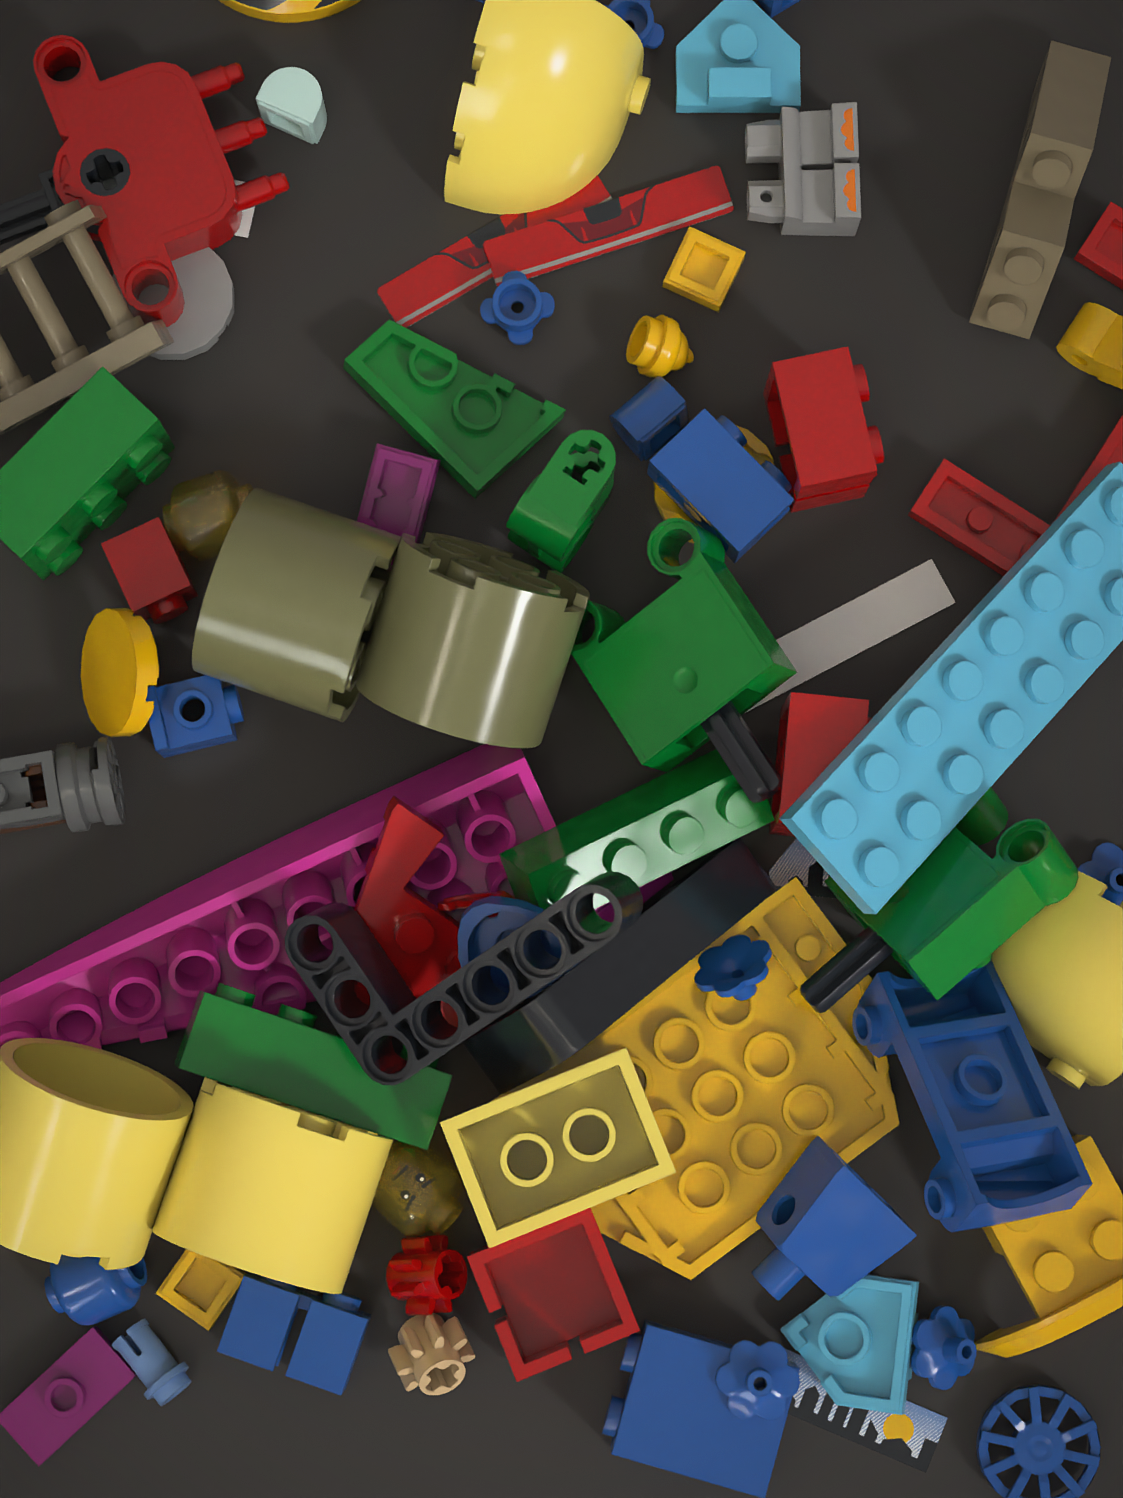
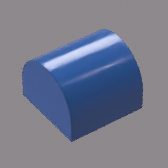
[609,376,689,461]

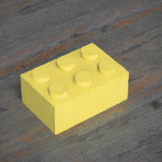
[440,1048,676,1248]

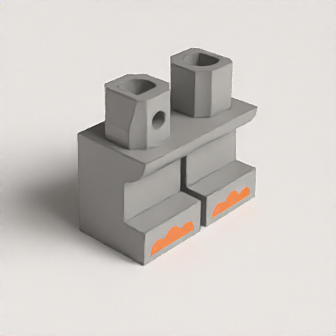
[744,102,861,236]

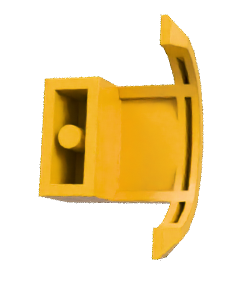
[974,1135,1123,1358]

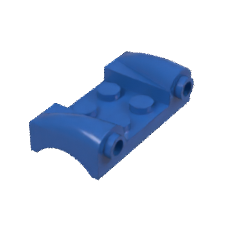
[852,959,1093,1232]

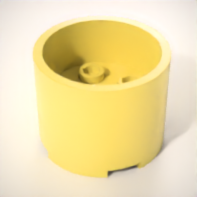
[0,1038,194,1270]
[152,1077,393,1294]

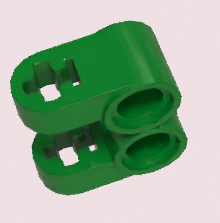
[506,430,616,573]

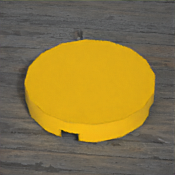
[81,608,159,737]

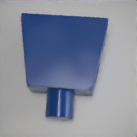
[751,1136,917,1301]

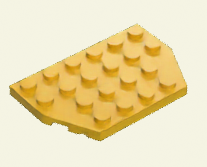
[491,877,899,1280]

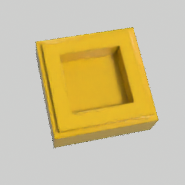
[662,226,746,313]
[156,1249,246,1331]

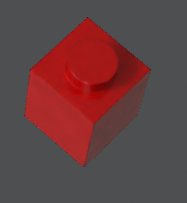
[101,517,198,624]

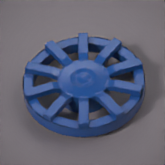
[976,1384,1101,1498]

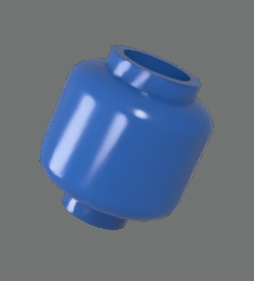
[44,1254,147,1325]

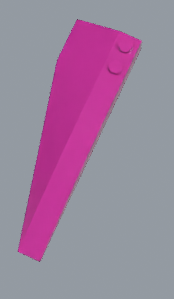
[0,744,556,1049]

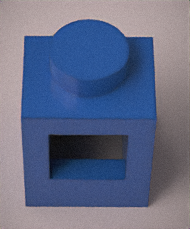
[146,675,244,758]

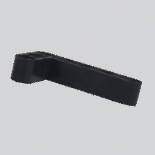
[462,838,777,1094]
[285,872,643,1086]

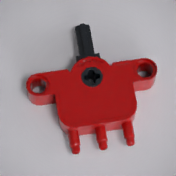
[0,35,290,327]

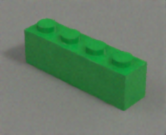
[499,749,774,910]
[174,983,453,1150]

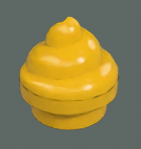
[626,315,694,378]

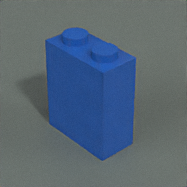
[602,1320,800,1498]

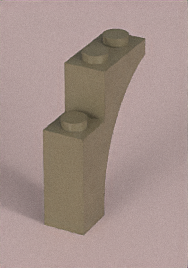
[969,40,1111,339]

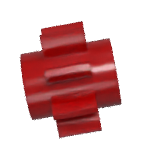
[386,1235,467,1316]

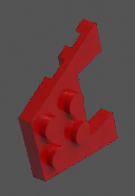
[352,796,461,1027]

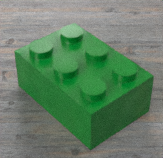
[0,366,175,581]

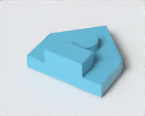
[675,0,801,113]
[780,1274,919,1415]

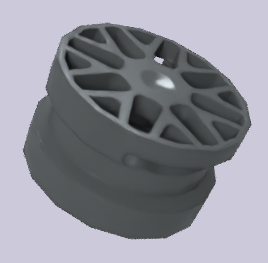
[55,736,125,833]

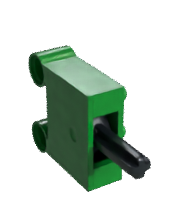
[571,518,797,803]
[800,787,1079,1013]

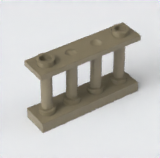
[0,200,174,435]

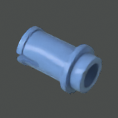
[112,1318,192,1406]

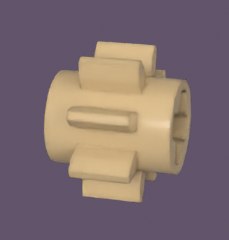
[388,1313,475,1395]

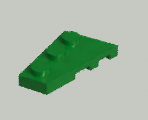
[343,319,566,499]

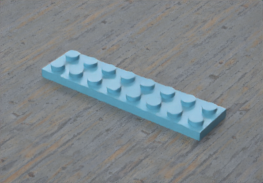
[780,461,1123,914]

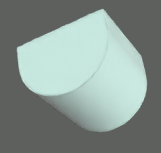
[255,67,327,144]

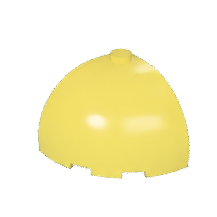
[444,0,651,215]
[991,871,1123,1090]

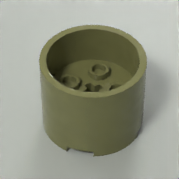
[192,487,401,722]
[355,532,590,748]

